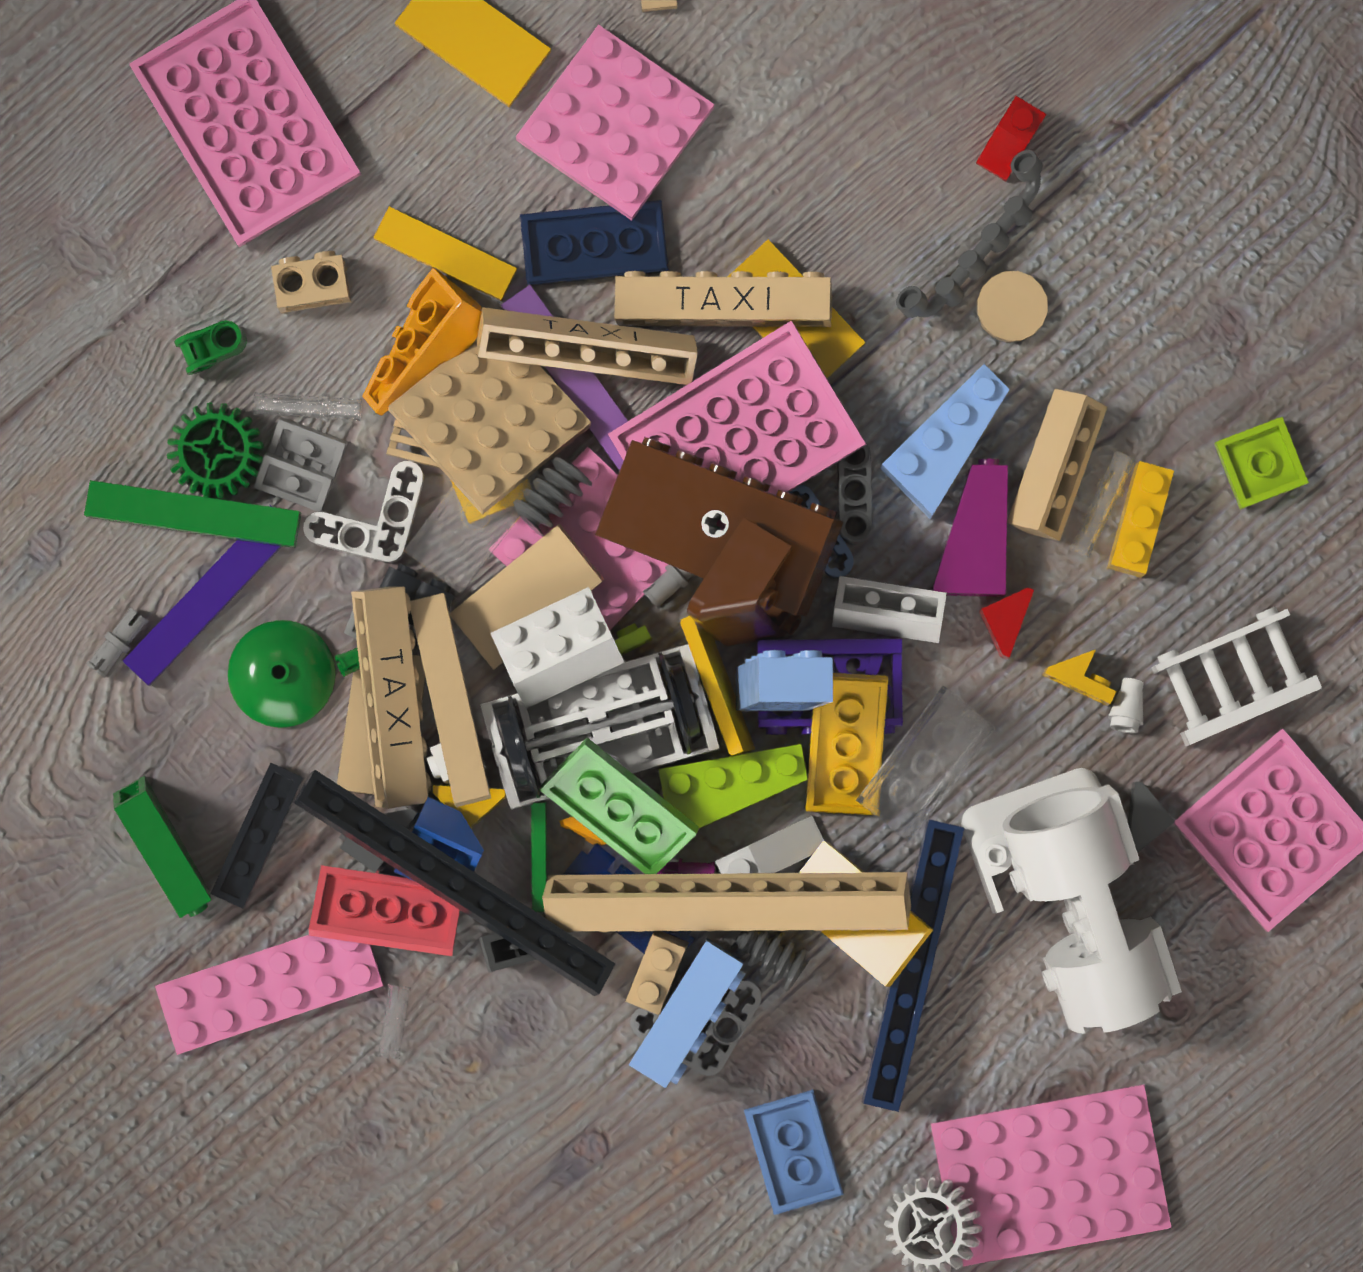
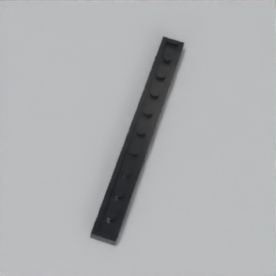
[293,770,615,996]

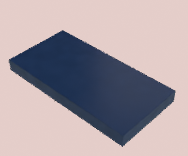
[520,200,669,286]

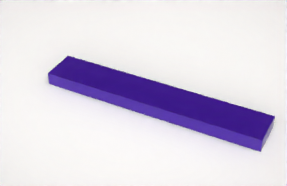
[123,505,282,686]

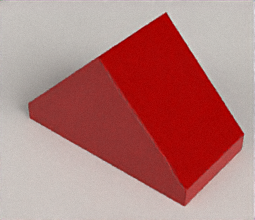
[979,587,1034,660]

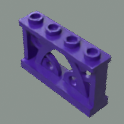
[757,639,903,735]

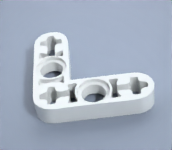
[303,461,424,563]

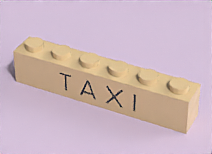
[614,271,832,327]
[477,307,698,385]
[351,587,431,809]

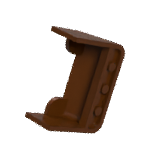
[687,517,822,646]

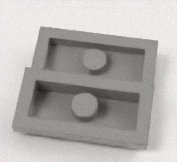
[254,417,348,512]

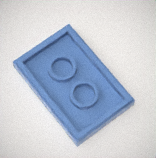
[744,1089,844,1215]

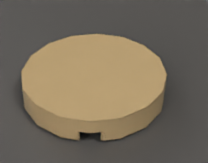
[977,271,1048,342]

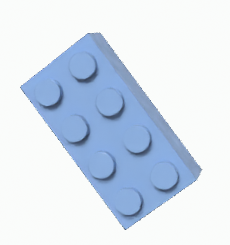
[736,650,833,711]

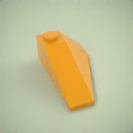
[362,268,482,416]

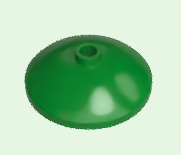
[228,620,336,728]

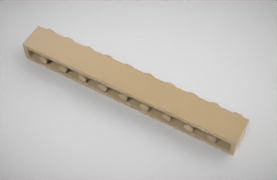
[542,872,911,932]

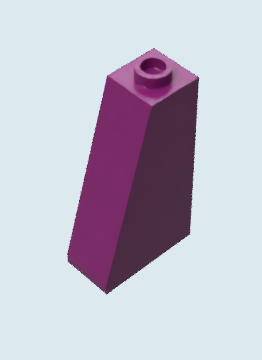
[932,459,1008,597]

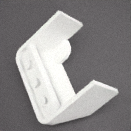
[961,768,1134,913]

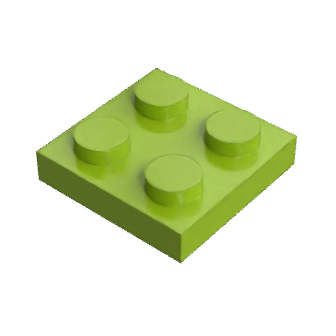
[1214,417,1309,510]

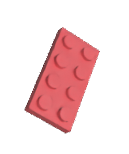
[309,865,460,956]

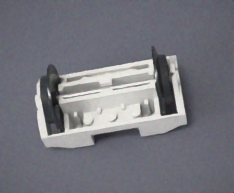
[480,644,719,810]

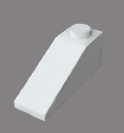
[715,816,824,874]

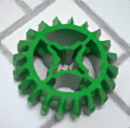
[167,402,264,499]

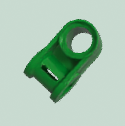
[174,320,247,375]

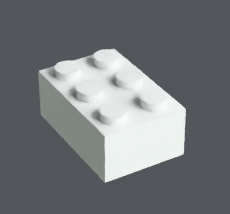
[491,587,624,709]

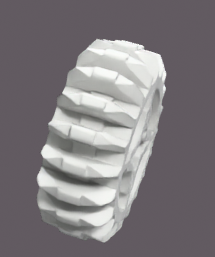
[884,1176,983,1272]

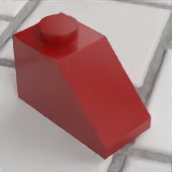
[976,96,1046,182]

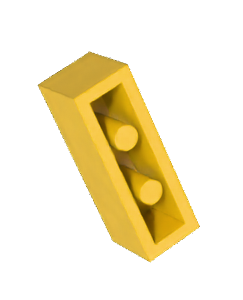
[1107,461,1174,578]

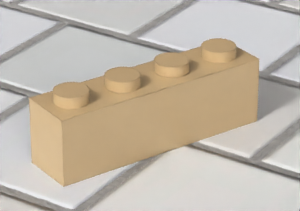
[1007,389,1107,541]

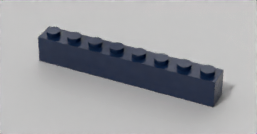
[861,819,964,1112]

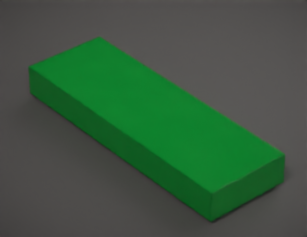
[531,803,547,912]

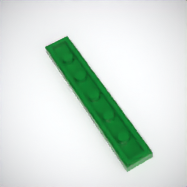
[84,480,302,548]

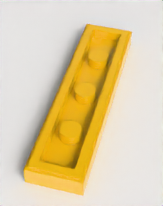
[373,206,517,302]

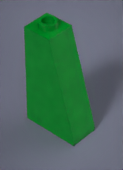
[113,775,211,918]

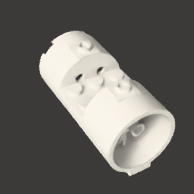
[1002,784,1182,1034]

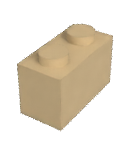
[625,931,689,1015]

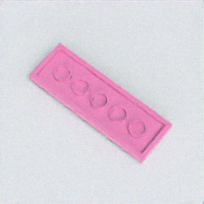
[155,935,384,1055]

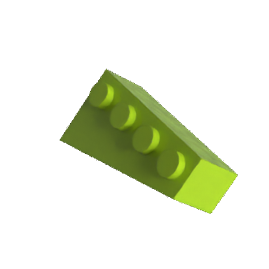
[659,744,808,829]

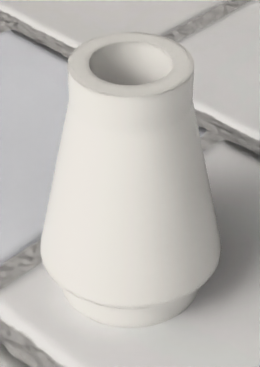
[1108,678,1144,734]

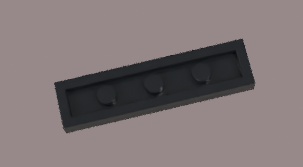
[210,763,304,909]

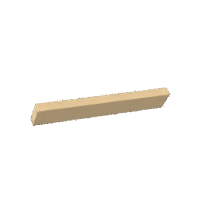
[410,593,491,807]

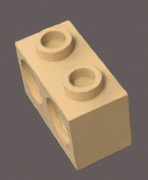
[271,251,351,313]

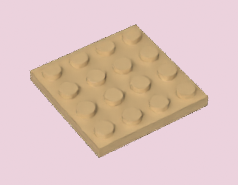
[388,338,591,515]

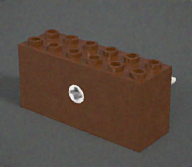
[595,436,844,616]

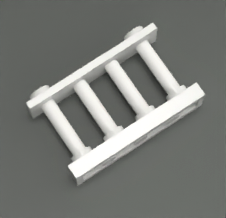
[1151,606,1322,746]

